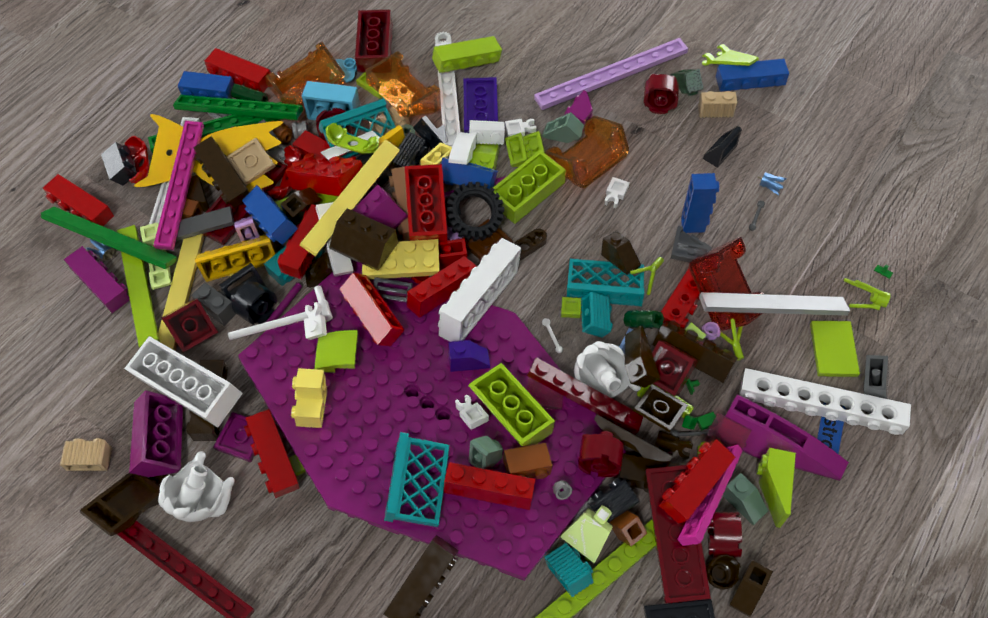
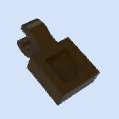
[655,431,693,459]

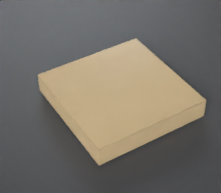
[226,138,276,186]

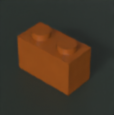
[503,443,552,479]

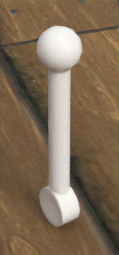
[542,318,563,353]

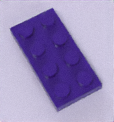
[463,77,498,133]

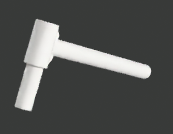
[228,286,333,340]

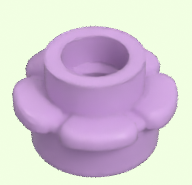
[702,322,721,340]

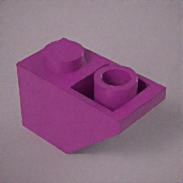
[565,90,593,132]

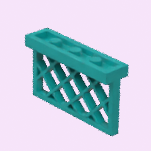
[318,98,396,158]
[566,259,644,307]
[384,432,449,527]

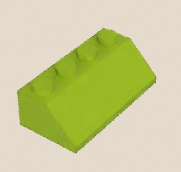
[493,150,566,224]
[469,363,555,446]

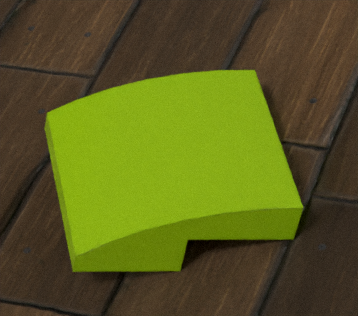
[505,131,546,167]
[314,330,358,372]

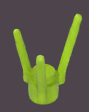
[844,278,890,310]

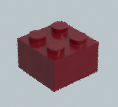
[161,298,218,352]
[652,341,699,396]

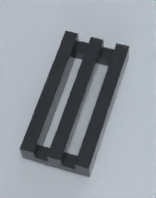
[373,277,413,302]

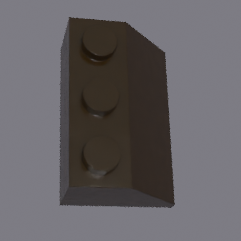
[329,208,398,271]

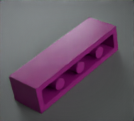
[63,246,130,313]

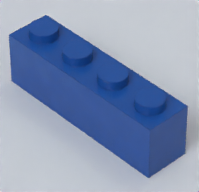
[715,59,789,91]
[681,173,719,233]
[242,185,298,245]

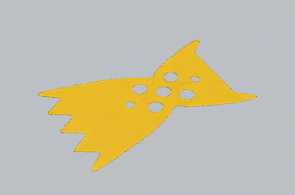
[134,114,283,192]

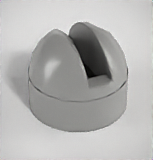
[553,480,572,500]

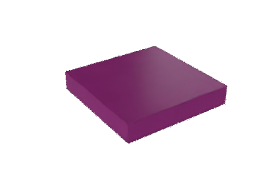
[213,412,254,463]

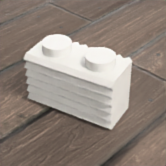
[469,120,505,145]

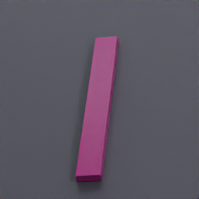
[153,121,204,250]

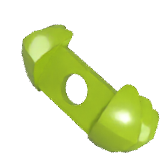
[326,123,379,154]

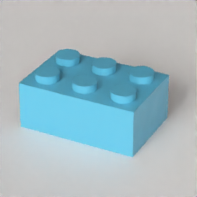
[302,81,361,124]

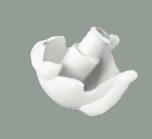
[574,341,641,398]
[158,451,235,522]

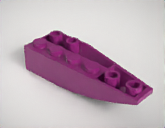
[715,394,849,481]

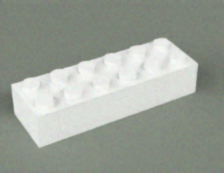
[438,238,521,342]
[124,336,243,427]

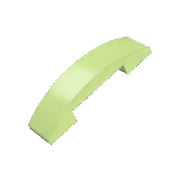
[140,222,172,290]

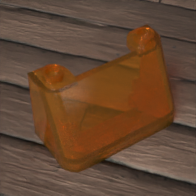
[266,42,345,106]
[366,51,441,118]
[544,115,629,188]

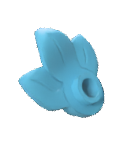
[328,58,357,83]

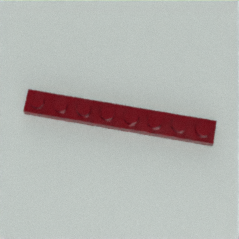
[116,521,255,618]

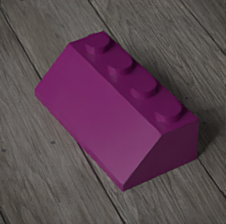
[351,185,408,262]
[129,390,183,477]

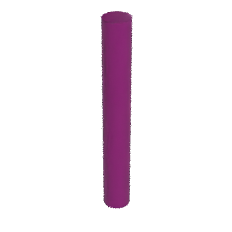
[266,282,302,322]

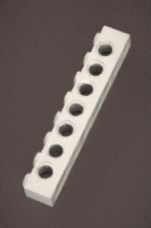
[738,368,911,435]

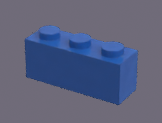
[178,71,234,99]
[441,156,498,189]

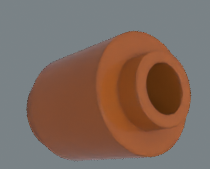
[271,121,292,144]

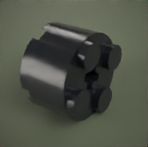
[230,279,277,325]

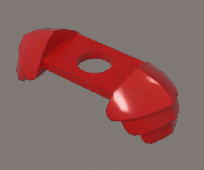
[124,136,150,184]
[267,145,301,200]

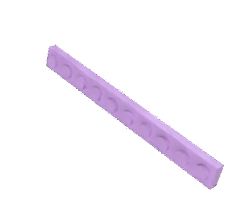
[534,38,688,110]

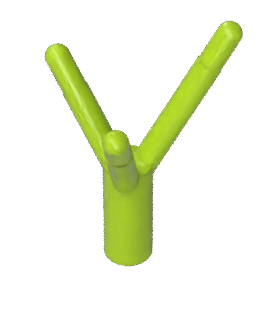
[630,257,664,295]
[720,318,744,360]

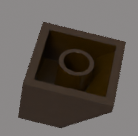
[633,384,688,433]

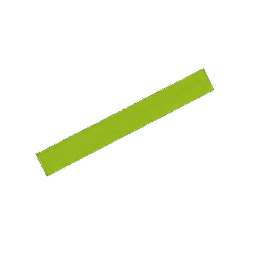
[117,225,160,348]

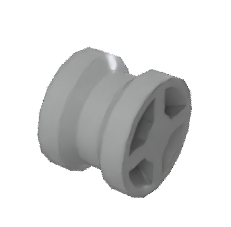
[292,120,309,139]

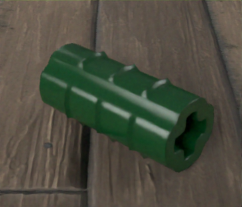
[231,84,268,102]
[623,310,664,329]

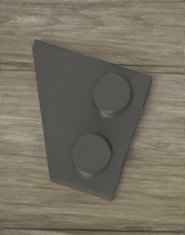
[670,226,712,265]

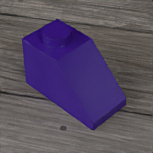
[448,340,490,372]

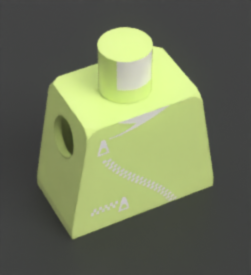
[560,505,613,563]

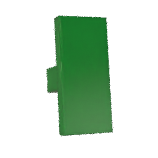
[874,264,893,279]
[686,379,700,395]

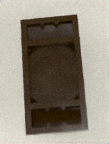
[594,415,673,461]
[80,473,169,536]

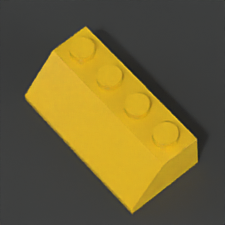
[195,235,276,282]

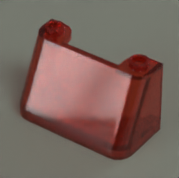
[689,237,764,330]

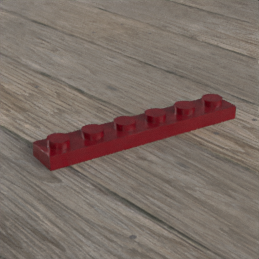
[527,357,643,435]

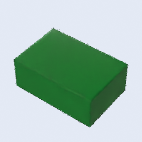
[697,412,719,431]
[682,415,699,430]

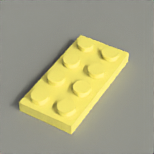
[362,239,440,279]

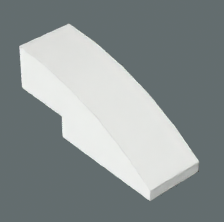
[449,132,477,165]

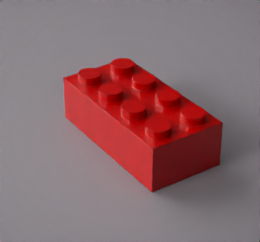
[286,153,363,196]
[404,164,447,242]

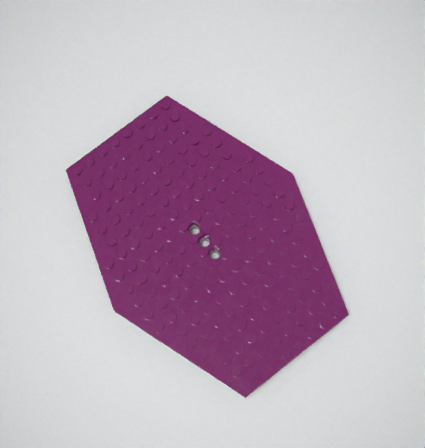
[238,260,626,581]

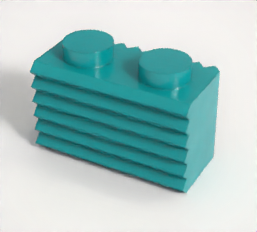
[581,292,613,338]
[544,542,593,597]

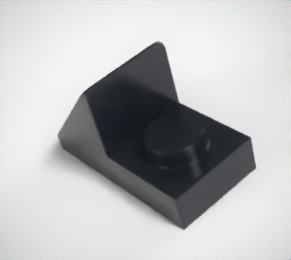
[413,115,446,149]

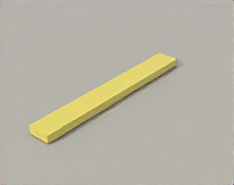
[300,139,400,257]
[158,234,204,351]

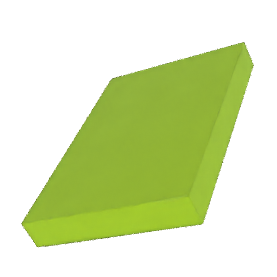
[810,321,860,377]

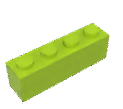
[432,36,502,73]

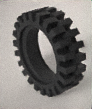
[445,182,504,241]

